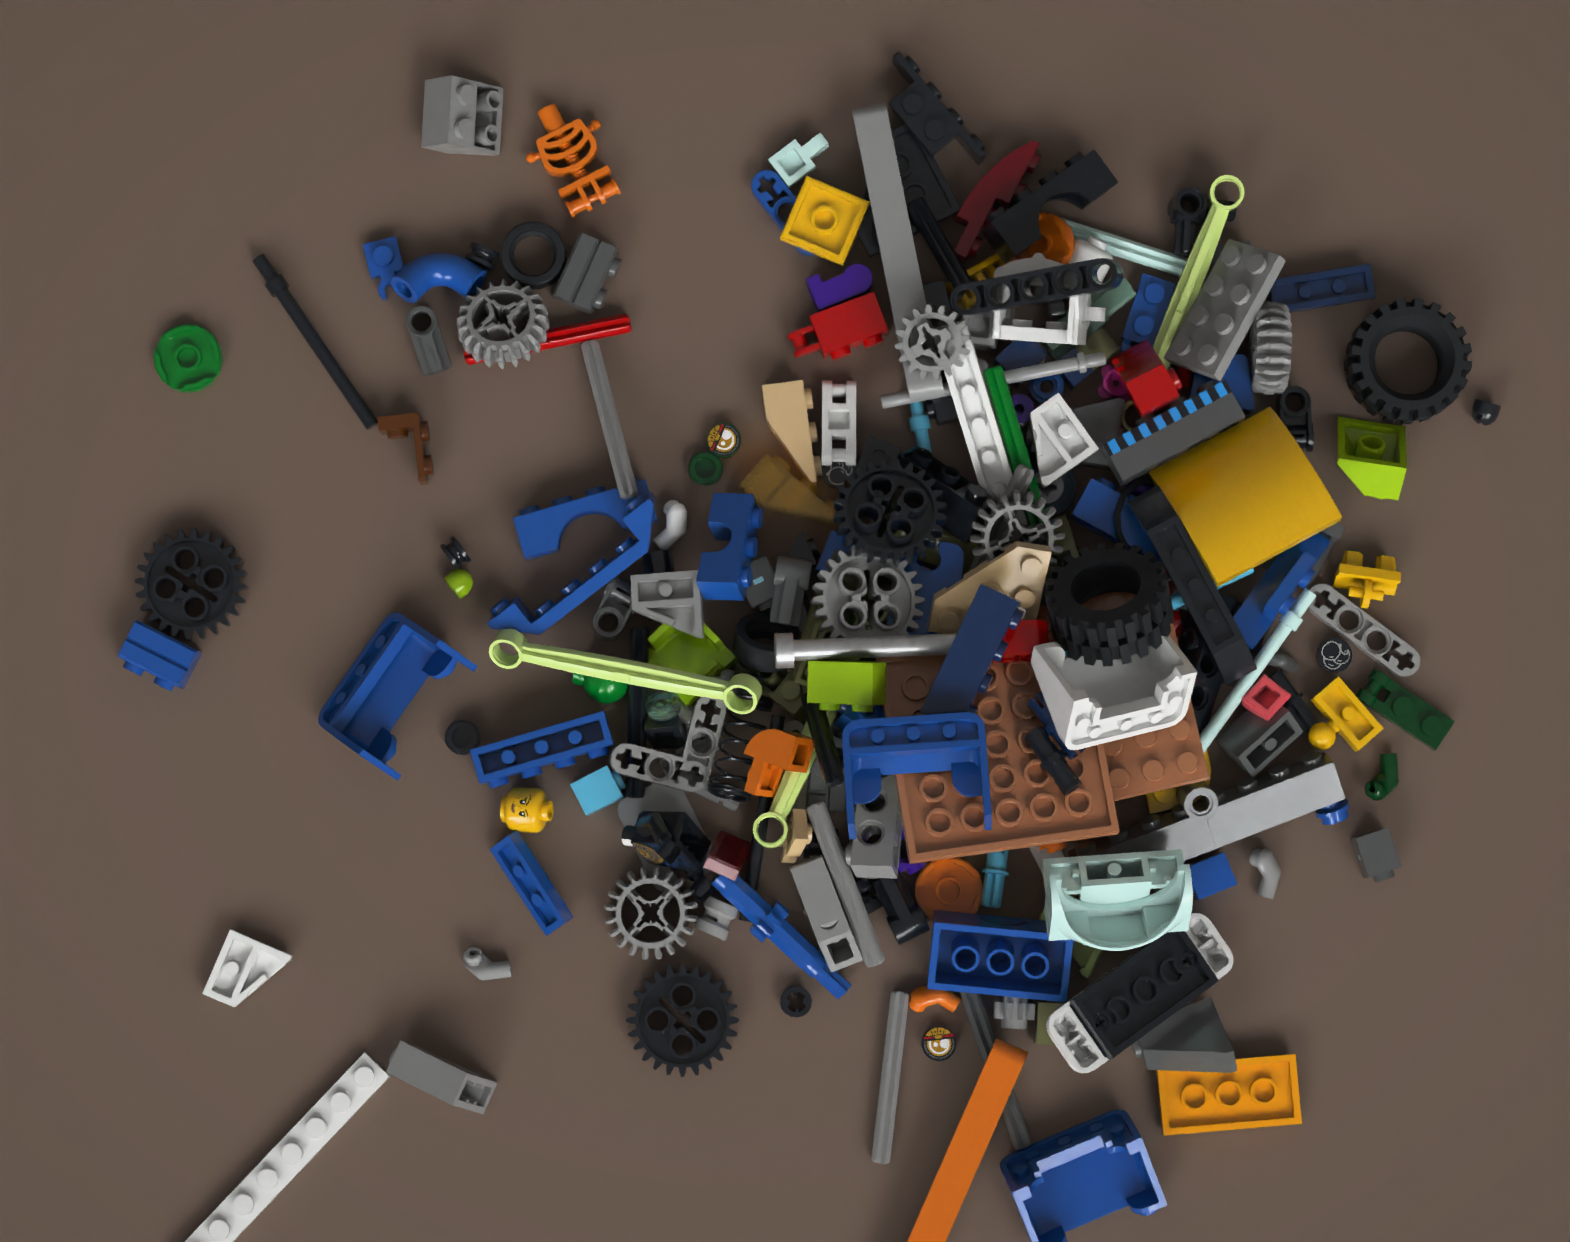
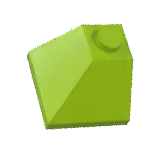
[1336,417,1407,500]

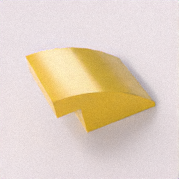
[1148,407,1342,587]

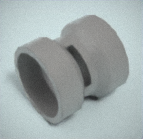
[694,897,739,941]

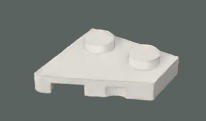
[1030,393,1099,488]
[202,929,293,1007]

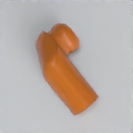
[908,985,962,1012]

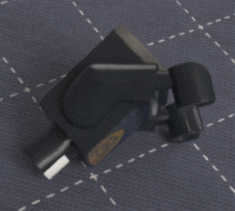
[621,811,714,903]

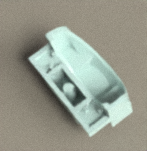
[1041,849,1193,951]

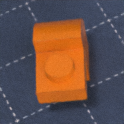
[743,729,814,798]

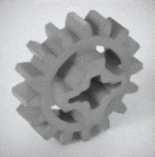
[895,304,971,380]

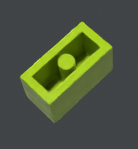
[807,660,887,712]

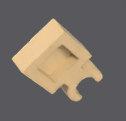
[779,808,813,863]

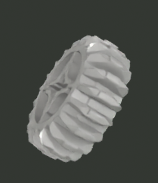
[456,279,550,370]
[1248,301,1292,395]
[970,490,1065,574]
[604,866,698,960]

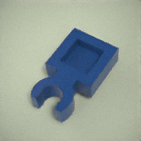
[363,236,404,301]

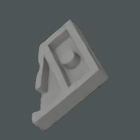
[630,570,704,638]

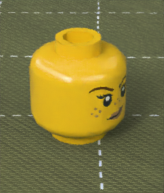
[500,787,554,833]

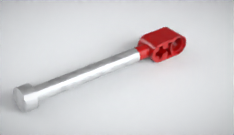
[774,620,1049,669]

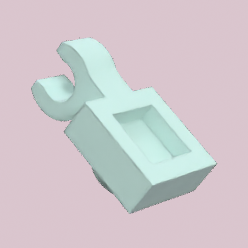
[768,132,829,188]

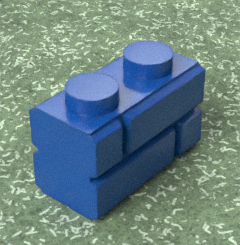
[117,620,202,692]

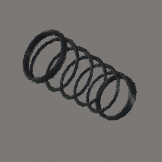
[707,692,774,802]

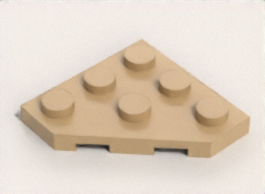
[927,541,1052,634]

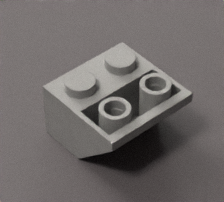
[421,75,503,156]

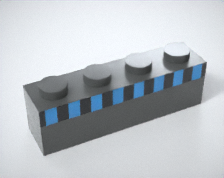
[1101,380,1245,487]

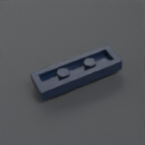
[1269,264,1376,313]

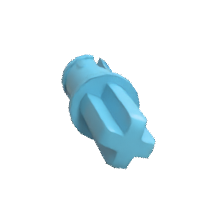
[981,850,1009,908]

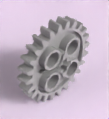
[810,545,925,638]

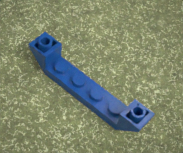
[487,492,656,635]

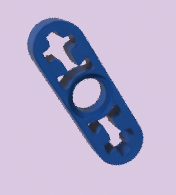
[751,170,815,256]

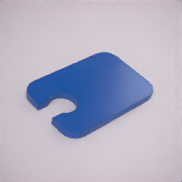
[886,542,964,635]

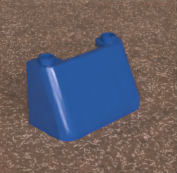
[1000,1110,1167,1242]

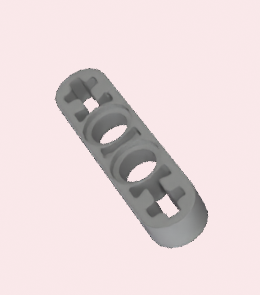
[1308,584,1420,677]

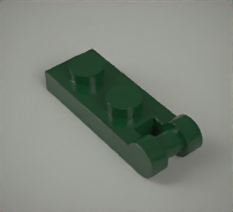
[1355,668,1455,751]

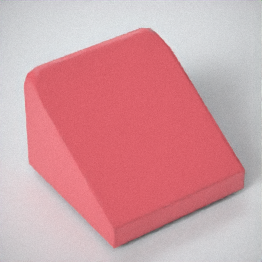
[1242,674,1291,721]

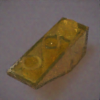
[739,453,840,527]

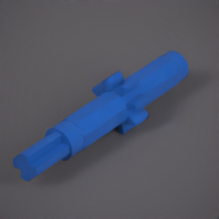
[711,874,852,1000]

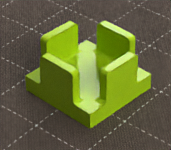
[648,623,737,708]

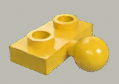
[1308,676,1384,752]

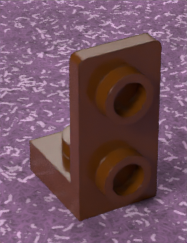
[377,412,434,485]

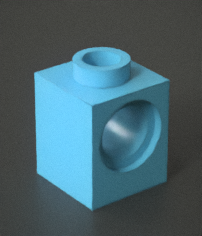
[570,765,626,816]

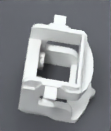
[992,253,1106,345]

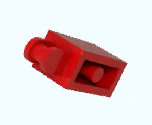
[787,292,888,361]

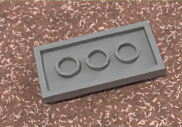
[1164,239,1286,381]

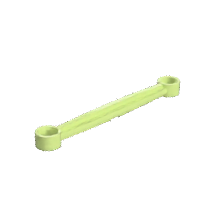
[1121,175,1245,431]
[753,593,888,848]
[489,628,762,714]

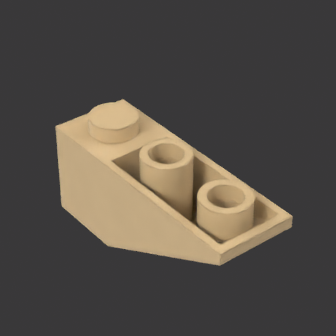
[762,380,822,486]

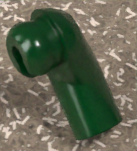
[1365,753,1399,801]

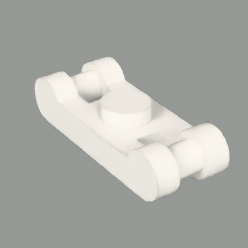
[821,380,856,466]

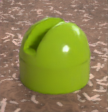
[443,569,473,599]

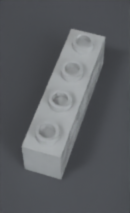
[846,774,903,879]

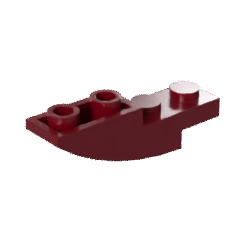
[955,140,1041,263]

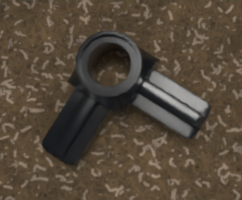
[1167,187,1237,256]

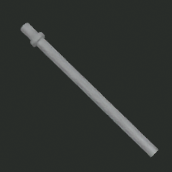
[880,351,1106,409]

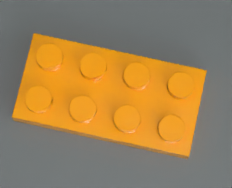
[1156,1054,1302,1136]

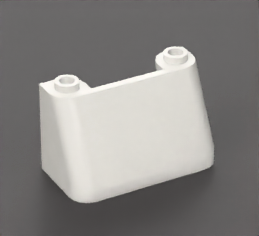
[1031,635,1197,750]

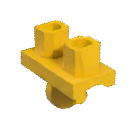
[1333,550,1401,609]

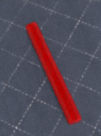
[463,314,632,365]

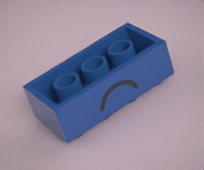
[927,910,1073,1002]

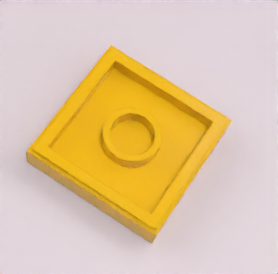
[780,176,870,266]

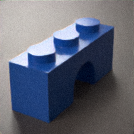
[696,493,763,601]

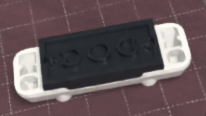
[1046,913,1233,1073]

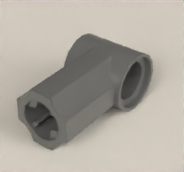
[406,306,452,376]
[769,555,813,627]

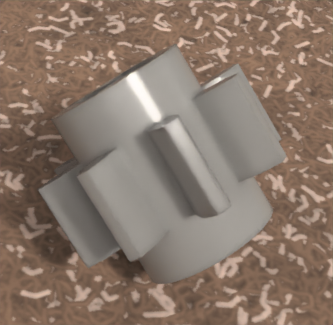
[993,996,1036,1029]

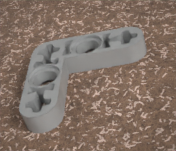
[609,697,726,792]

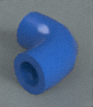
[391,252,487,303]

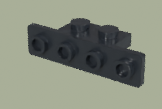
[888,52,986,166]

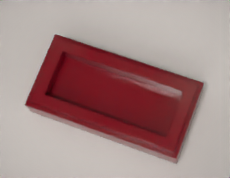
[703,831,751,881]

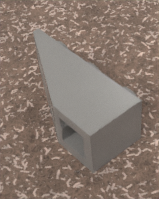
[790,855,863,973]

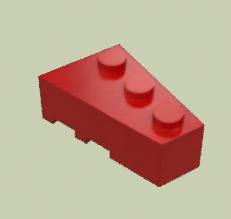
[1110,339,1182,418]

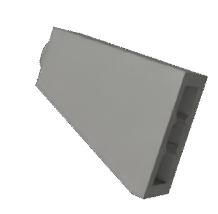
[386,1040,498,1115]

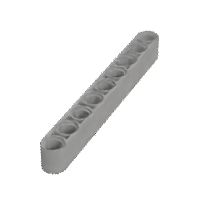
[852,102,944,402]

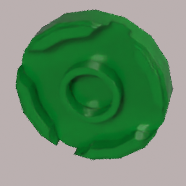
[153,324,223,393]

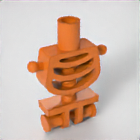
[526,104,621,218]

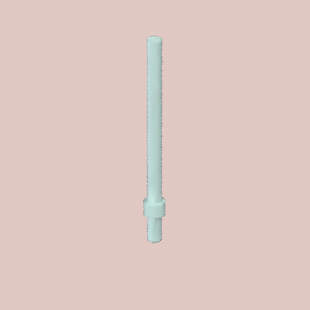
[1200,588,1316,752]

